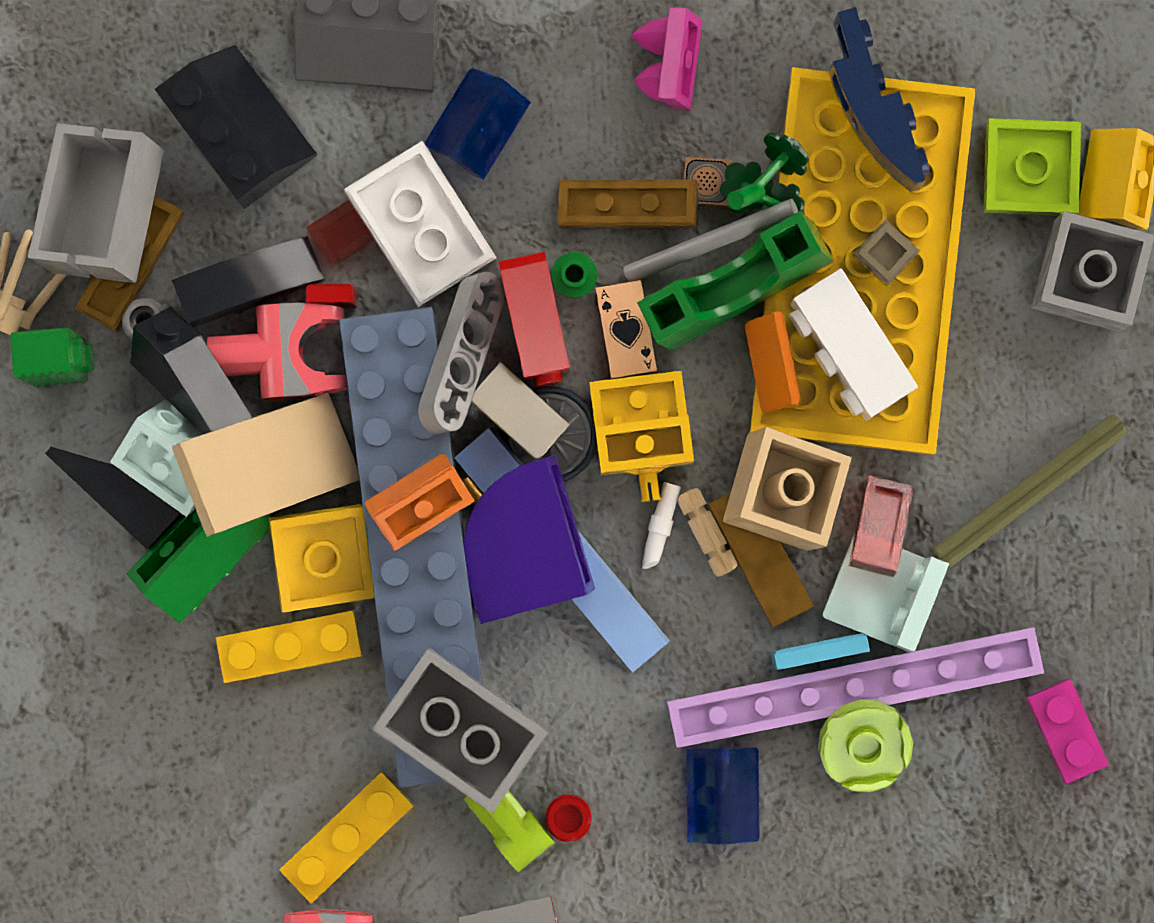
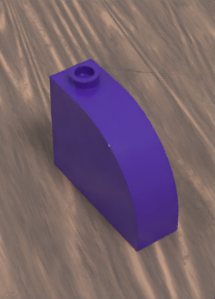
[463,454,595,624]

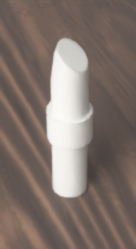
[642,482,681,569]

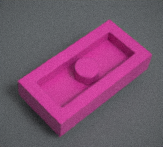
[1025,679,1109,784]

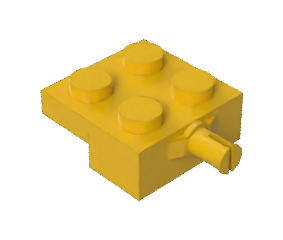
[589,371,694,502]

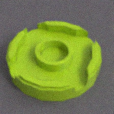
[818,699,913,792]

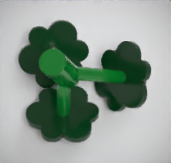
[719,132,809,230]

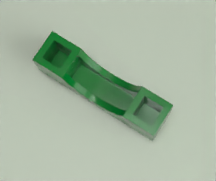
[637,211,834,351]

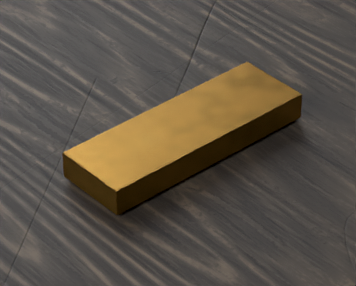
[558,180,698,228]
[75,195,185,333]
[708,492,814,628]

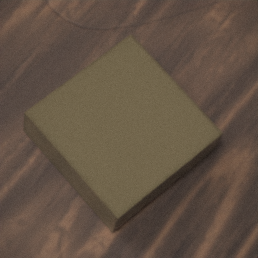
[853,220,920,287]

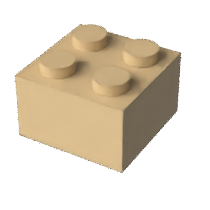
[722,427,852,551]

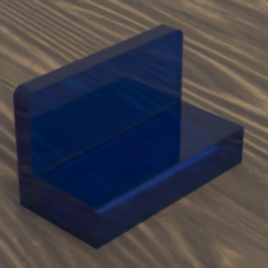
[424,68,531,180]
[686,747,760,845]

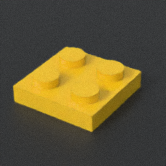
[268,504,375,612]

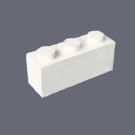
[789,268,918,421]

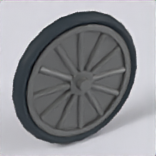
[501,386,597,482]

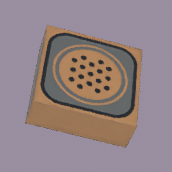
[684,157,731,208]

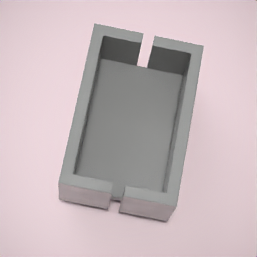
[28,123,164,283]

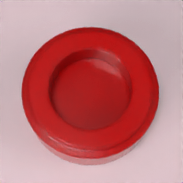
[545,794,592,842]

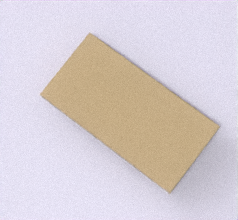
[172,393,360,537]

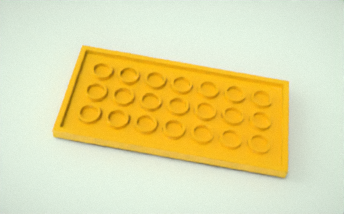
[749,67,975,455]

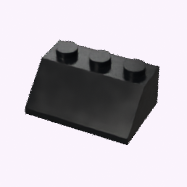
[154,45,317,209]

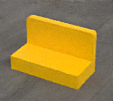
[1077,128,1154,230]

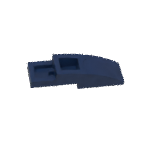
[828,7,929,192]

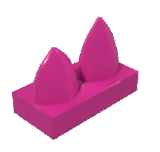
[632,8,703,110]

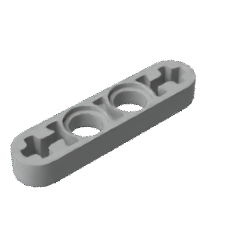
[418,272,505,435]

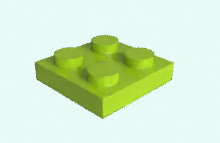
[983,118,1081,216]

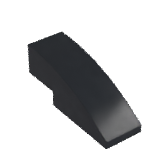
[172,236,325,328]

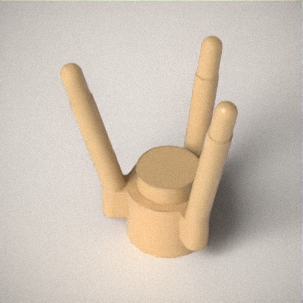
[0,229,67,335]

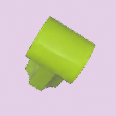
[464,790,555,872]

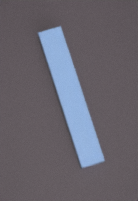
[454,427,670,673]

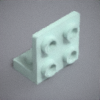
[110,399,202,517]
[822,532,949,652]

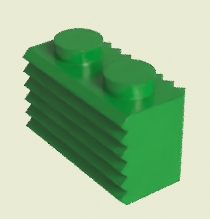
[10,327,94,388]

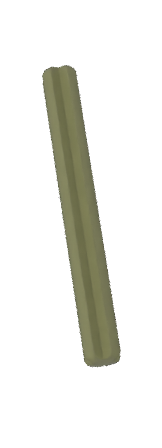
[933,415,1127,568]

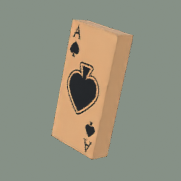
[595,280,657,379]

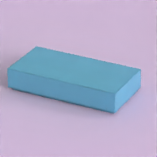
[771,633,870,670]

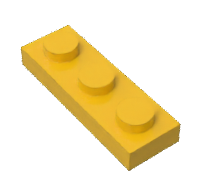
[215,610,363,683]
[279,771,414,904]

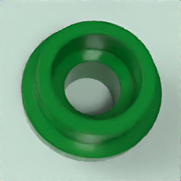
[551,252,598,299]

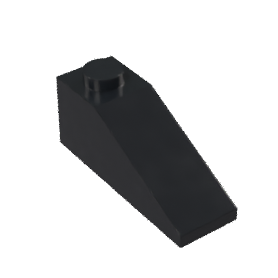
[130,306,252,435]
[45,447,182,550]

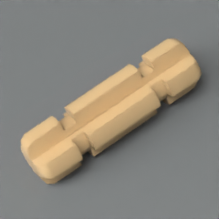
[677,488,737,577]

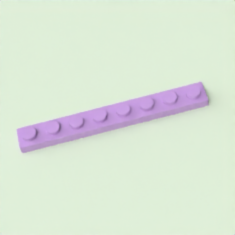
[667,627,1044,748]

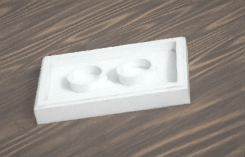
[344,141,497,308]

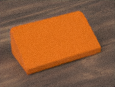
[745,311,801,413]
[365,453,475,552]

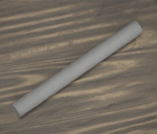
[623,199,798,282]

